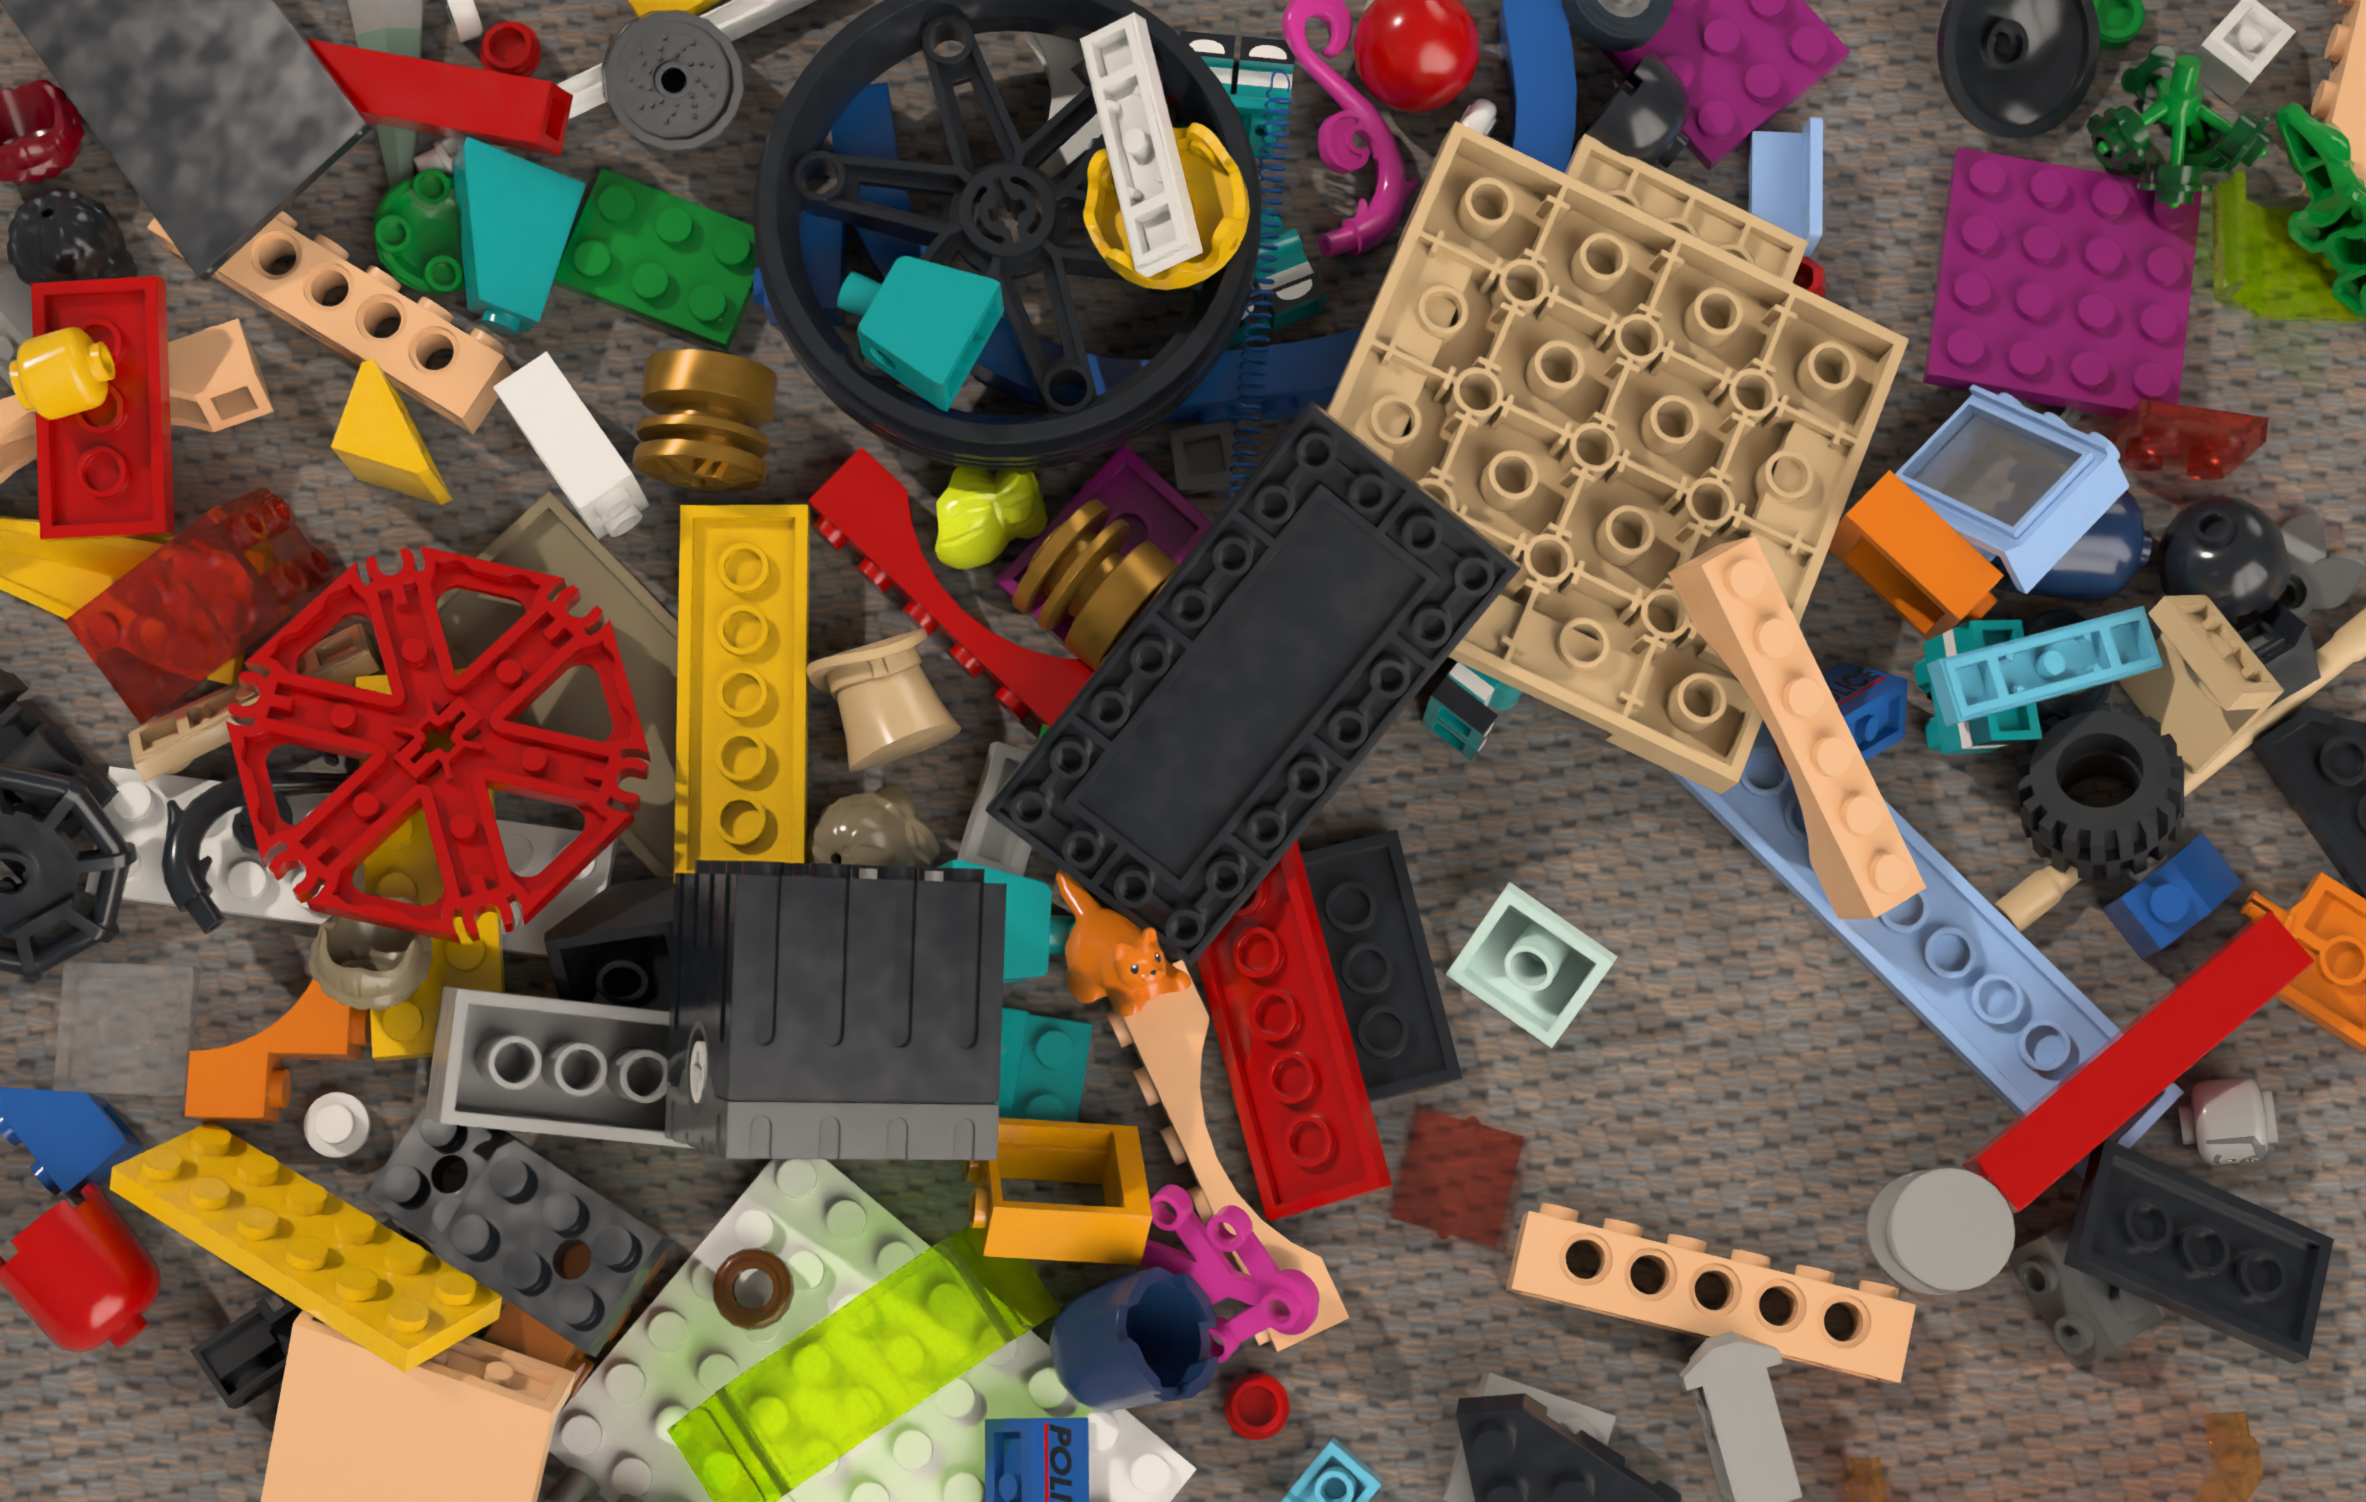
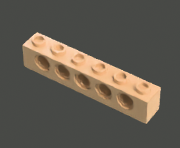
[147,211,514,434]
[1506,1203,1916,1384]

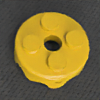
[1083,123,1250,290]

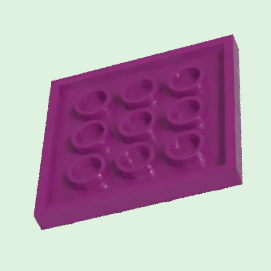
[1923,147,2202,427]

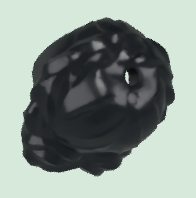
[7,188,138,287]

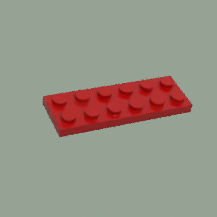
[1197,840,1392,1222]

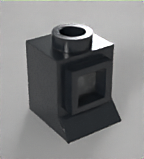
[2235,601,2321,709]

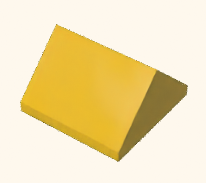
[331,358,453,505]

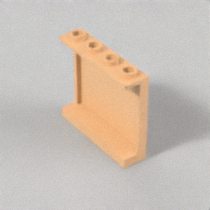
[261,1310,575,1502]

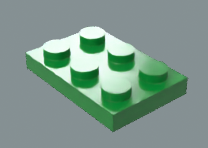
[554,169,759,351]

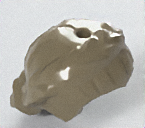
[806,785,940,868]
[308,893,433,1011]

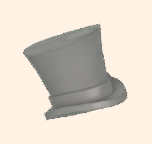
[1866,1168,2015,1296]

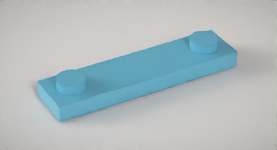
[1926,606,2164,727]

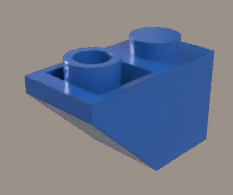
[0,1087,144,1199]

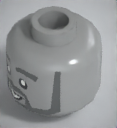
[2178,1077,2278,1165]

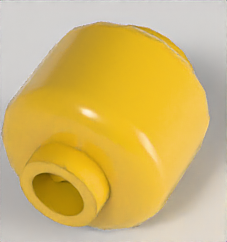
[9,327,115,420]

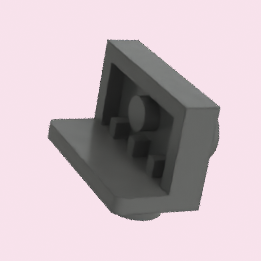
[2008,1212,2163,1367]

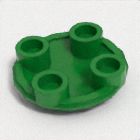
[372,169,465,295]

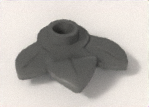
[2253,511,2363,620]

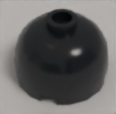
[1572,50,1690,169]
[2157,496,2291,625]

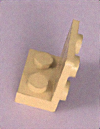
[2119,595,2284,774]

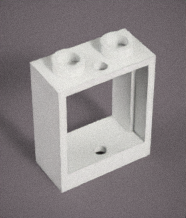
[493,351,649,540]

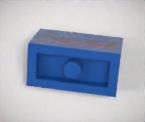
[1822,662,1908,761]
[985,1417,1089,1502]

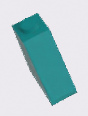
[452,136,586,335]

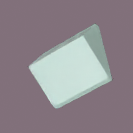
[1446,882,1618,1048]

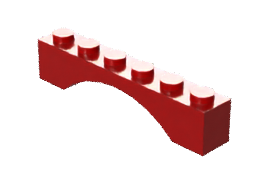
[808,447,1094,728]

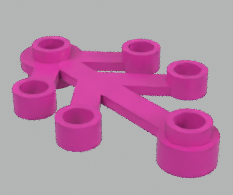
[1097,1185,1320,1363]

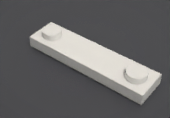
[1080,12,1203,278]

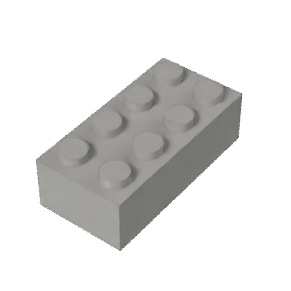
[425,986,696,1149]

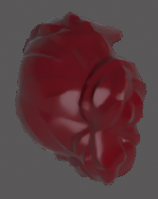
[0,79,85,186]

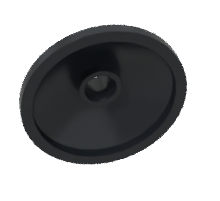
[1937,0,2100,139]

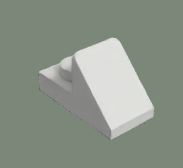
[2194,0,2296,105]

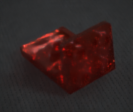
[64,487,336,725]

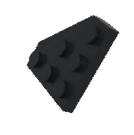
[2249,707,2366,899]
[1456,1393,1682,1502]

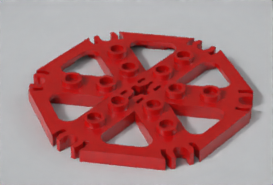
[225,546,651,944]

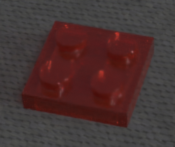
[2108,399,2268,480]

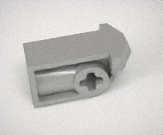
[1679,1331,1803,1502]

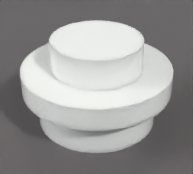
[304,1092,371,1158]

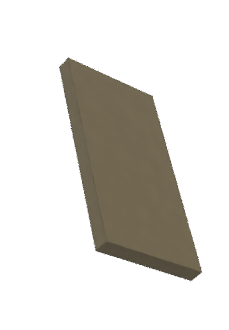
[437,491,811,878]

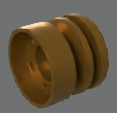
[632,349,778,491]
[1012,499,1179,670]

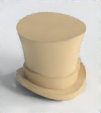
[806,627,961,773]

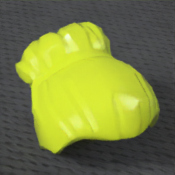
[935,467,1048,570]

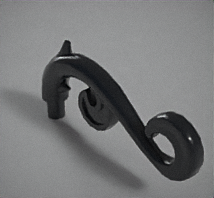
[161,751,354,934]

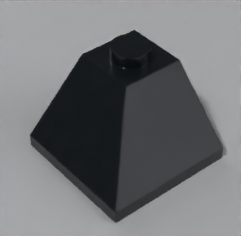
[544,875,675,1011]

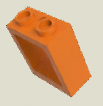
[1828,470,2004,641]

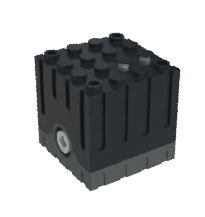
[665,860,1007,1160]

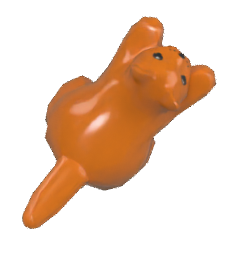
[1056,869,1191,1017]

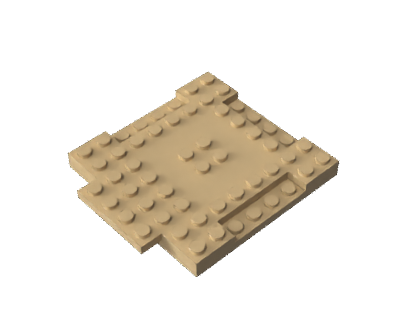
[1326,121,1909,795]

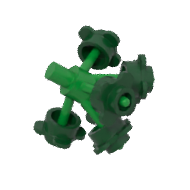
[2087,44,2273,209]

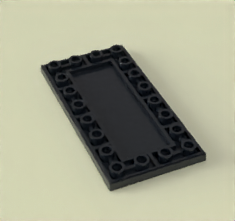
[985,400,1521,967]

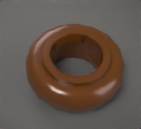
[712,1248,794,1331]

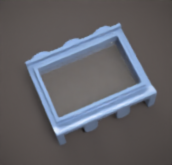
[1895,384,2130,594]

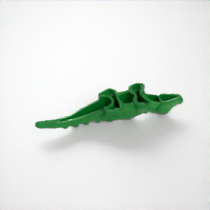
[2276,103,2366,317]

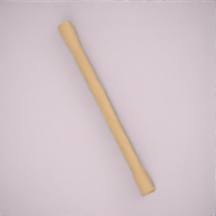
[1993,608,2366,933]

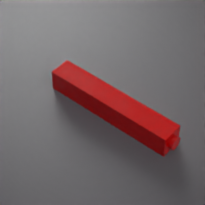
[305,38,573,157]
[1961,911,2315,1214]

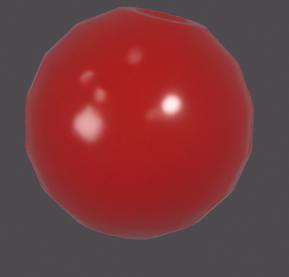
[1353,0,1480,114]

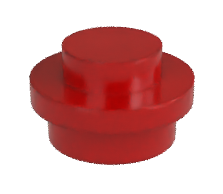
[479,21,542,77]
[1224,1373,1290,1440]

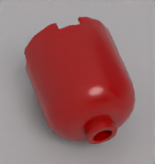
[0,1182,161,1353]

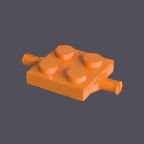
[2240,872,2366,1052]

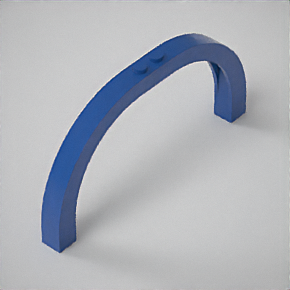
[831,0,1577,425]

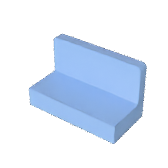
[1748,117,1823,258]

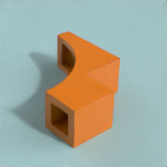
[185,979,371,1124]

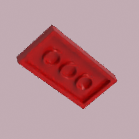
[31,276,175,541]

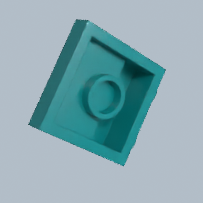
[995,1008,1093,1122]

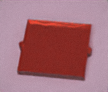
[1392,1109,1524,1247]

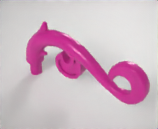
[1281,0,1419,258]

